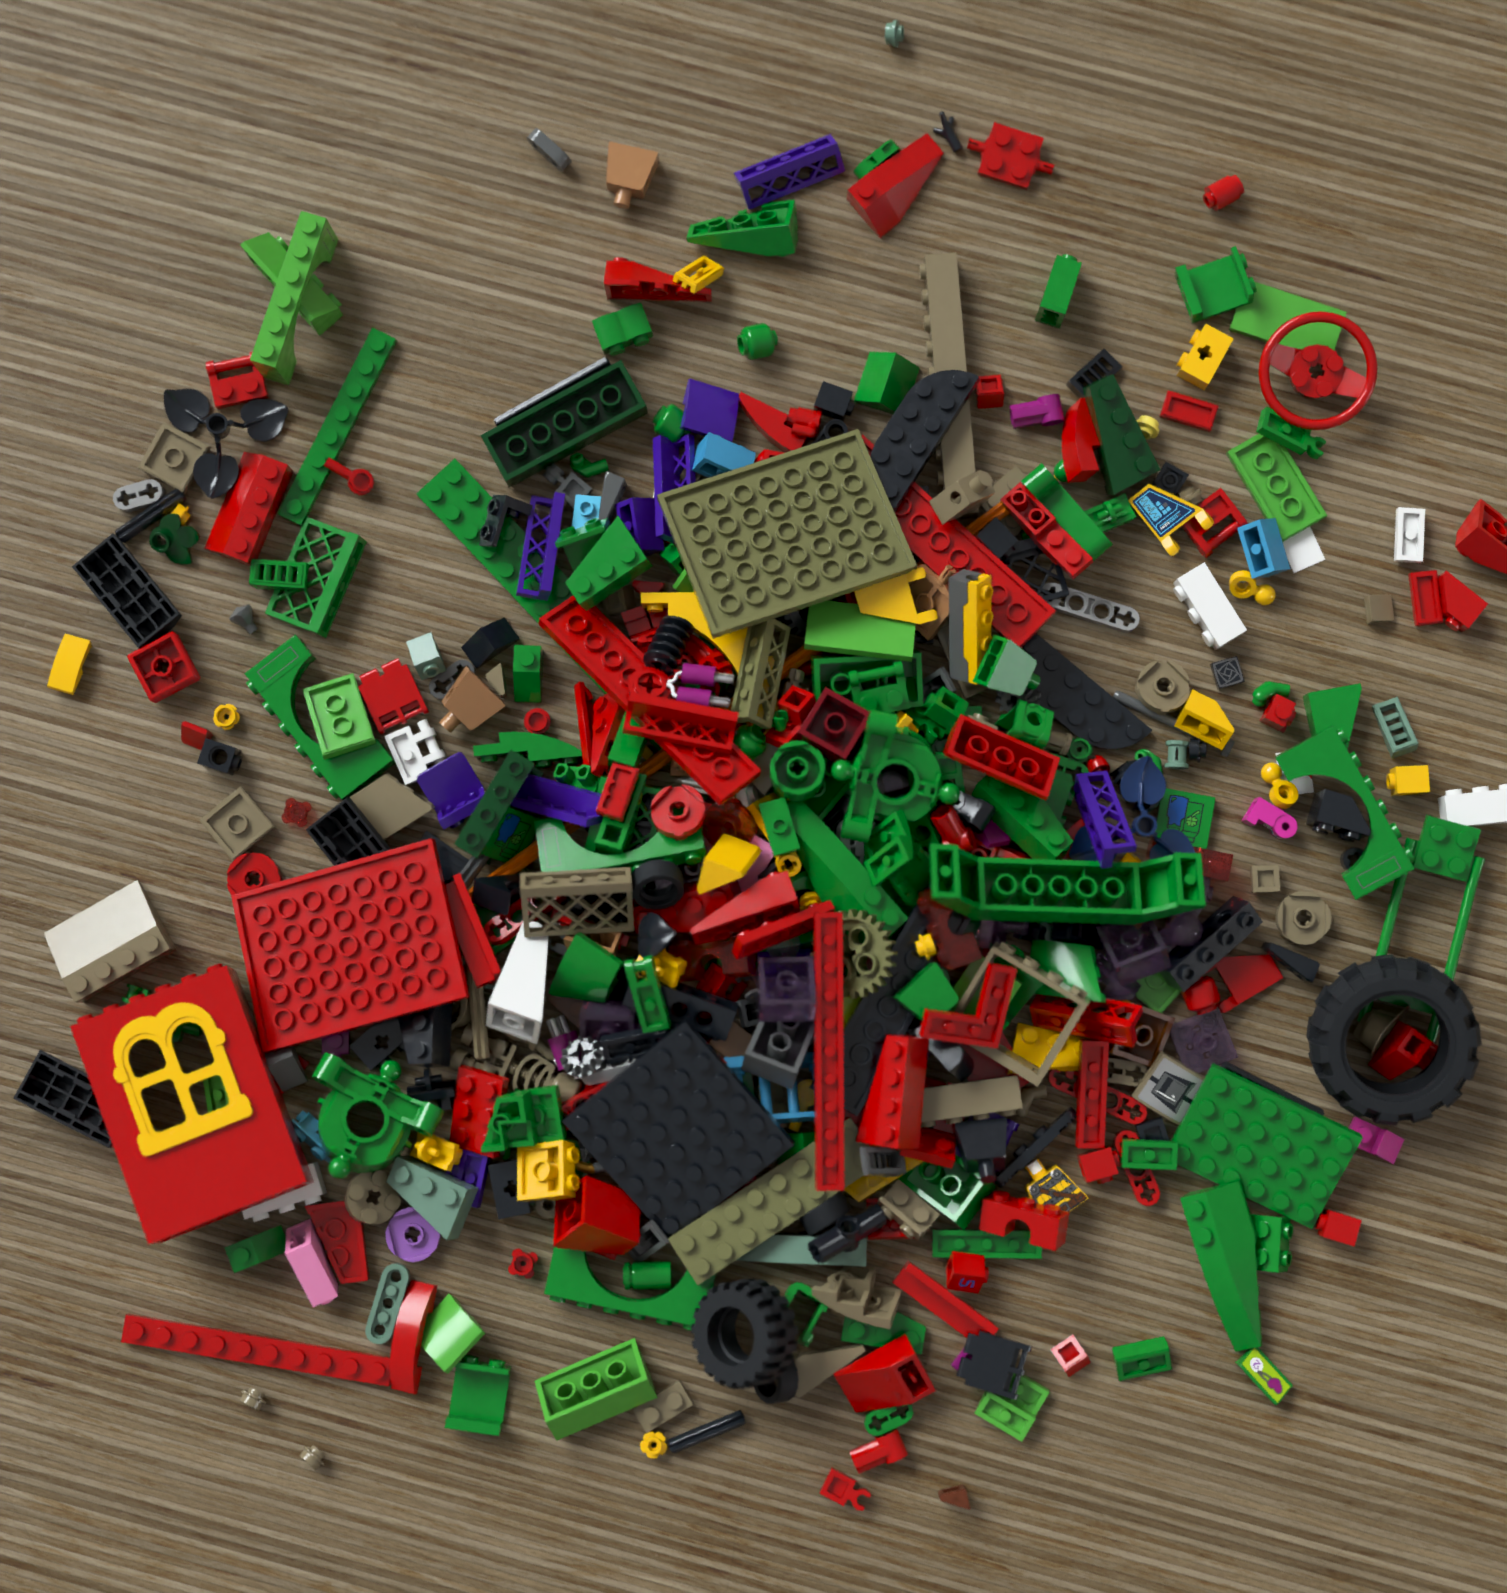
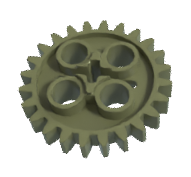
[810,909,898,999]

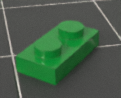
[1121,1139,1178,1170]

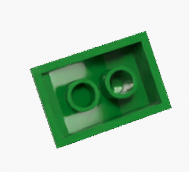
[897,1155,996,1230]

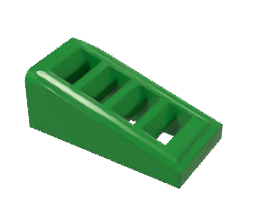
[249,559,309,590]

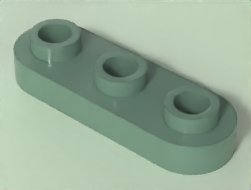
[365,1263,410,1344]

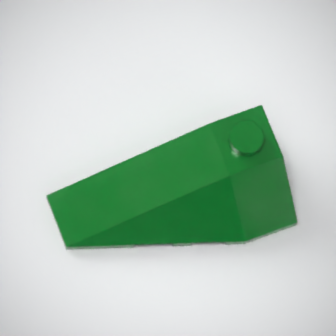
[686,199,798,257]

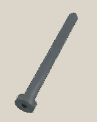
[1113,691,1235,758]

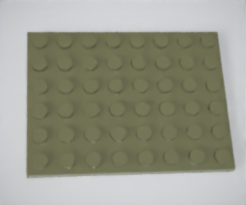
[657,429,917,639]

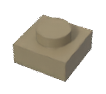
[1250,865,1280,893]

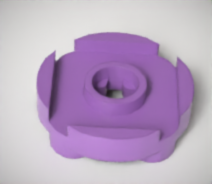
[385,1207,441,1262]

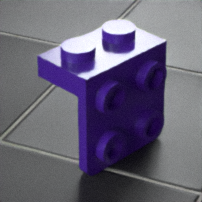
[417,752,486,829]

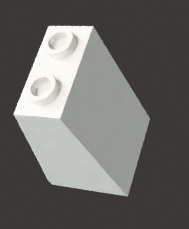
[486,922,548,1044]

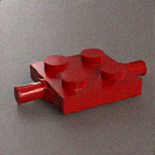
[966,122,1055,190]

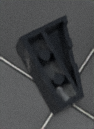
[398,1002,453,1068]

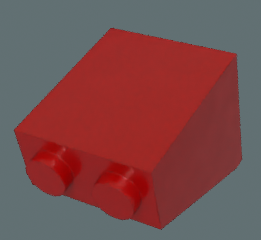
[553,1175,641,1255]

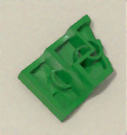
[548,932,624,1003]
[1030,939,1106,1003]
[481,1085,567,1152]

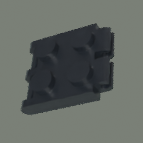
[957,1330,1032,1400]

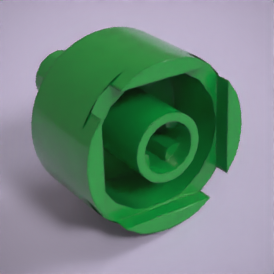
[770,741,825,802]

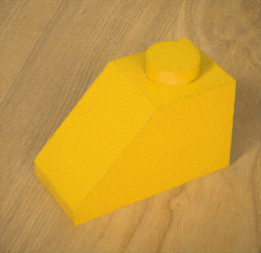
[1174,689,1235,750]

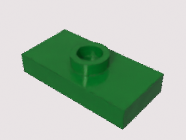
[758,797,800,858]

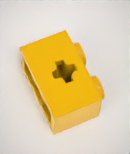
[1176,324,1234,390]

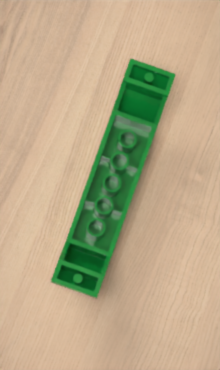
[929,844,1206,925]

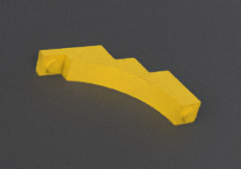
[641,592,777,724]

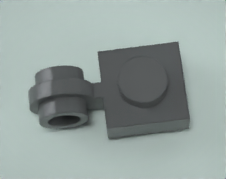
[543,463,593,508]

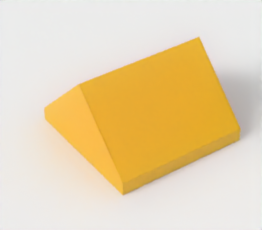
[697,833,762,894]

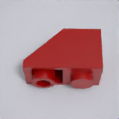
[1368,1021,1433,1081]

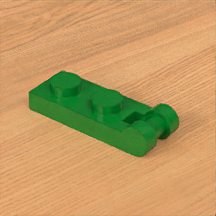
[624,955,671,1033]

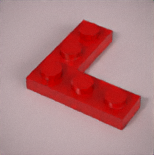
[919,963,1017,1049]

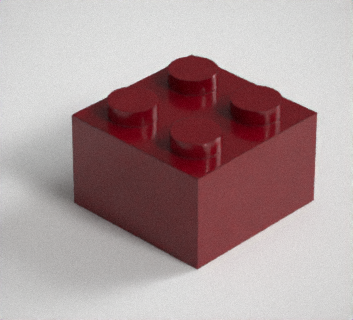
[797,687,869,763]

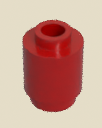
[1203,175,1244,211]

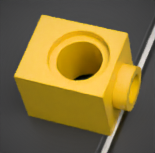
[1386,765,1430,796]

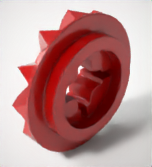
[628,667,671,698]

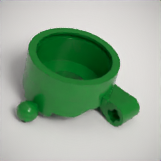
[831,709,960,843]
[312,1052,445,1179]

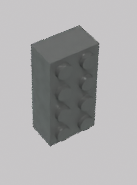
[741,1002,814,1089]

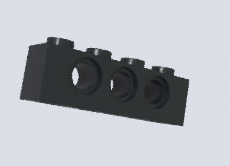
[1155,896,1263,992]
[622,971,738,1041]

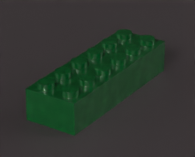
[481,360,648,488]

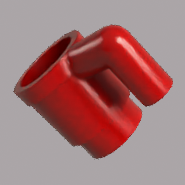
[786,407,822,438]

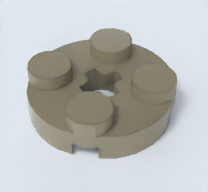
[1135,661,1190,716]
[1275,891,1331,945]
[344,1170,401,1225]

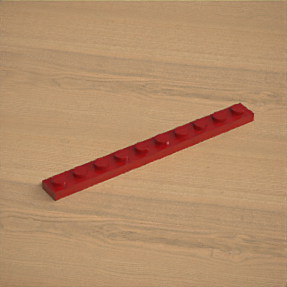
[814,912,844,1191]
[121,1314,390,1386]

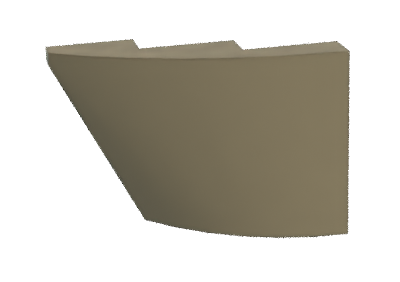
[334,773,435,839]
[812,1266,902,1329]

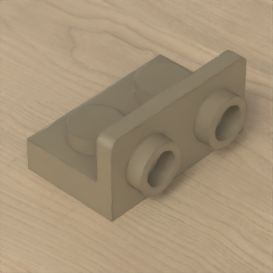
[877,1179,940,1241]

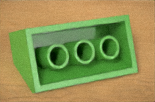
[240,232,343,336]
[535,1338,658,1441]

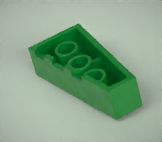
[971,775,1073,860]

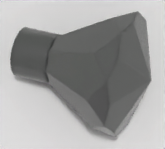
[229,604,258,634]

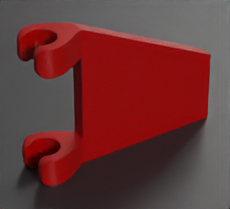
[1204,955,1284,1013]

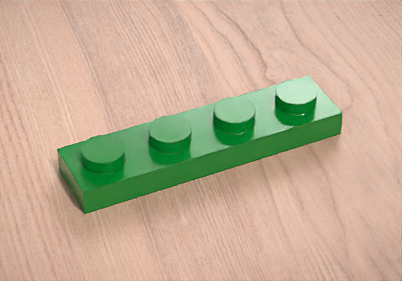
[932,1229,1042,1259]

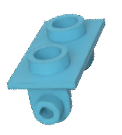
[572,494,602,529]
[291,1111,331,1163]

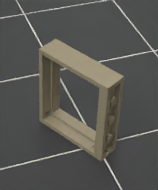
[954,942,1091,1087]

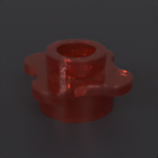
[282,798,312,827]

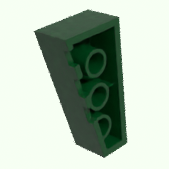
[1083,374,1161,495]

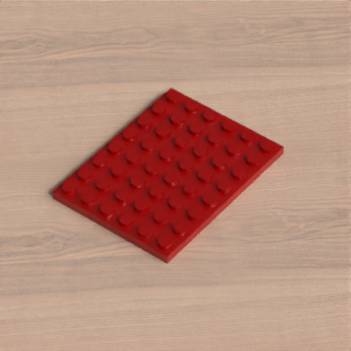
[231,838,470,1053]

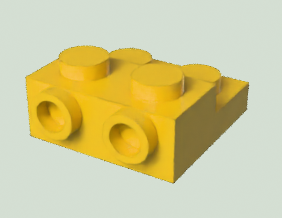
[517,1140,580,1202]

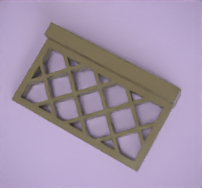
[520,867,634,937]

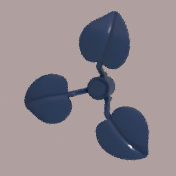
[1069,756,1195,861]

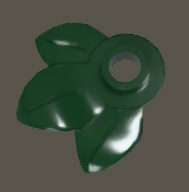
[149,514,200,564]

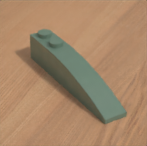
[737,1233,867,1266]

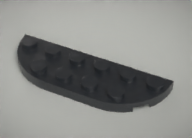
[870,370,980,512]
[1021,633,1152,750]

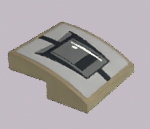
[1131,1051,1205,1125]

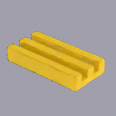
[673,256,724,294]

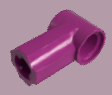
[1009,394,1065,429]

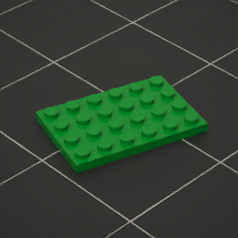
[1171,1063,1363,1229]

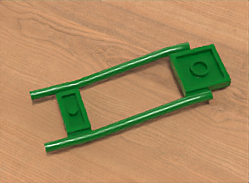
[1357,815,1485,1042]

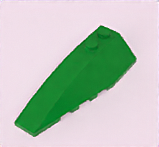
[787,801,908,944]
[1180,1180,1262,1352]

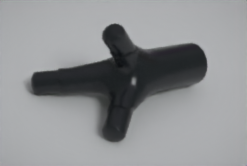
[933,111,963,153]

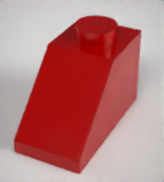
[1438,571,1488,632]

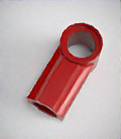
[931,804,977,852]
[849,1428,908,1474]

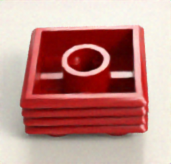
[127,631,201,703]

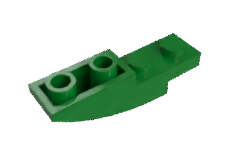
[473,732,582,768]

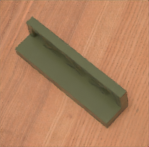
[731,618,791,729]

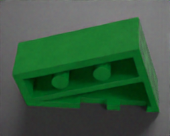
[565,516,653,611]

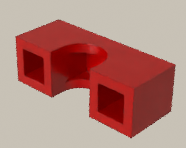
[979,1191,1069,1251]

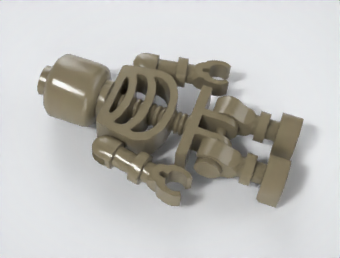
[450,1023,584,1106]

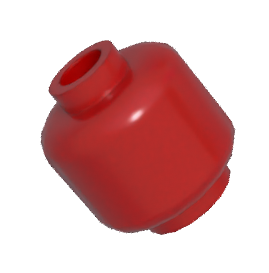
[1181,976,1220,1015]

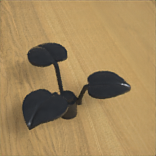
[164,389,289,499]
[609,892,677,1007]

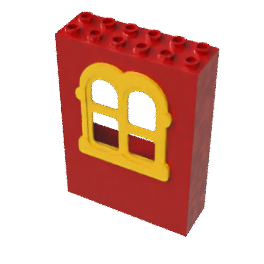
[70,963,314,1245]

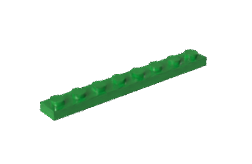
[277,327,397,527]

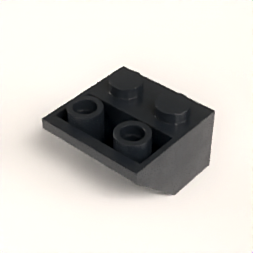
[1306,789,1371,842]

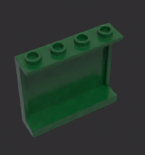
[454,750,545,865]

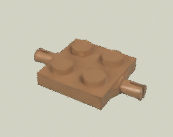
[908,564,956,640]

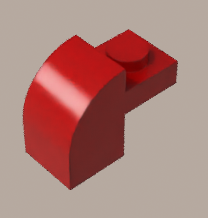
[764,685,816,748]

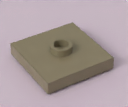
[138,422,211,494]
[199,786,276,861]

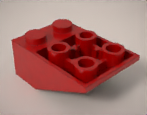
[833,1334,936,1413]

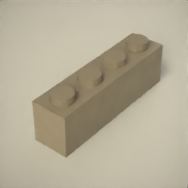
[921,1075,1023,1128]

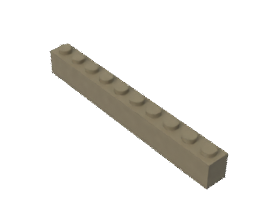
[919,252,979,519]

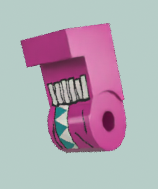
[1241,797,1297,839]

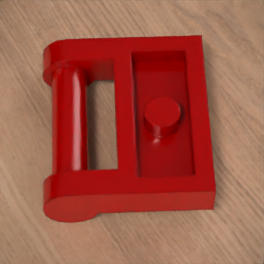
[205,352,269,409]
[1181,488,1248,558]

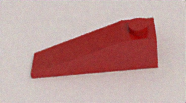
[847,133,944,239]
[604,257,712,302]
[1455,499,1507,574]
[690,871,800,945]

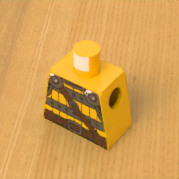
[1024,1158,1088,1212]

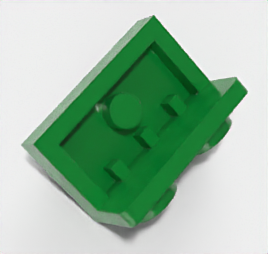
[1250,1214,1293,1273]

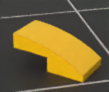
[47,634,92,695]

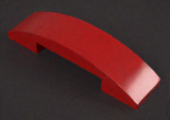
[390,1280,438,1394]

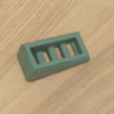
[1372,697,1419,759]

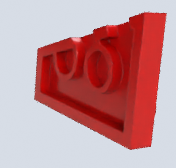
[305,1200,370,1284]

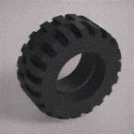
[691,1278,798,1389]

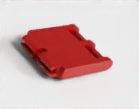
[358,658,429,735]

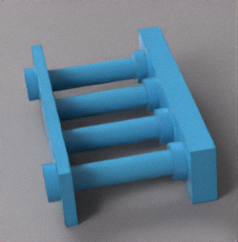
[723,1052,815,1125]

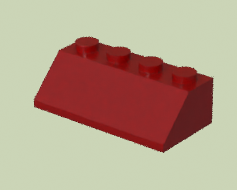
[204,452,294,567]
[943,714,1060,800]

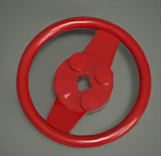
[1259,311,1378,430]

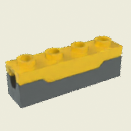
[949,569,993,685]

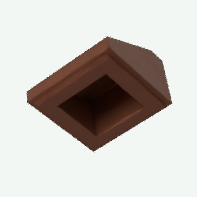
[938,1485,971,1510]

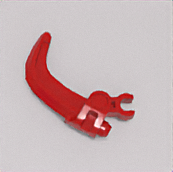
[637,629,733,697]

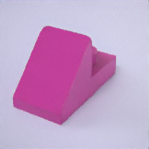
[1349,1117,1404,1164]

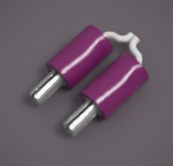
[667,663,734,708]
[546,1015,585,1079]

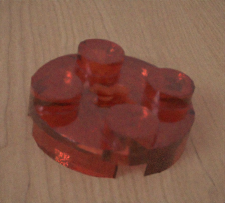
[702,798,758,846]

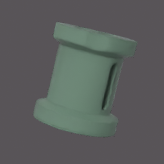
[1164,740,1190,769]

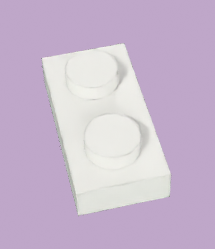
[1394,507,1425,563]

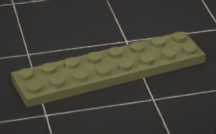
[668,1117,876,1285]

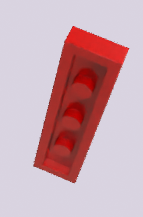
[732,900,835,960]
[1075,1039,1109,1148]

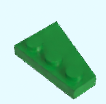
[841,1311,926,1354]

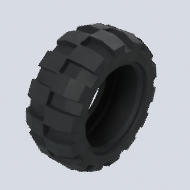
[1306,954,1482,1126]

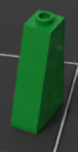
[608,711,648,772]

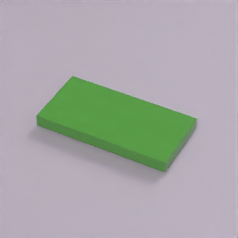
[1229,282,1347,350]
[1226,434,1327,542]
[804,600,917,662]

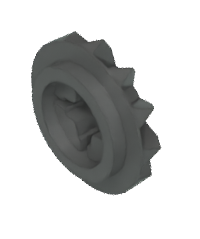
[560,1036,604,1078]

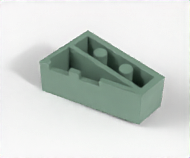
[386,1155,478,1240]

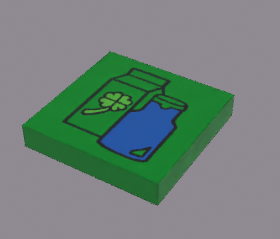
[1152,788,1216,851]
[481,806,541,863]

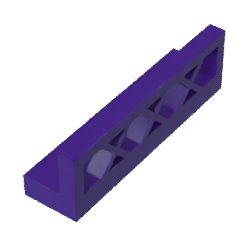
[734,134,846,210]
[653,434,696,544]
[516,492,565,601]
[1073,771,1136,869]
[510,774,604,827]

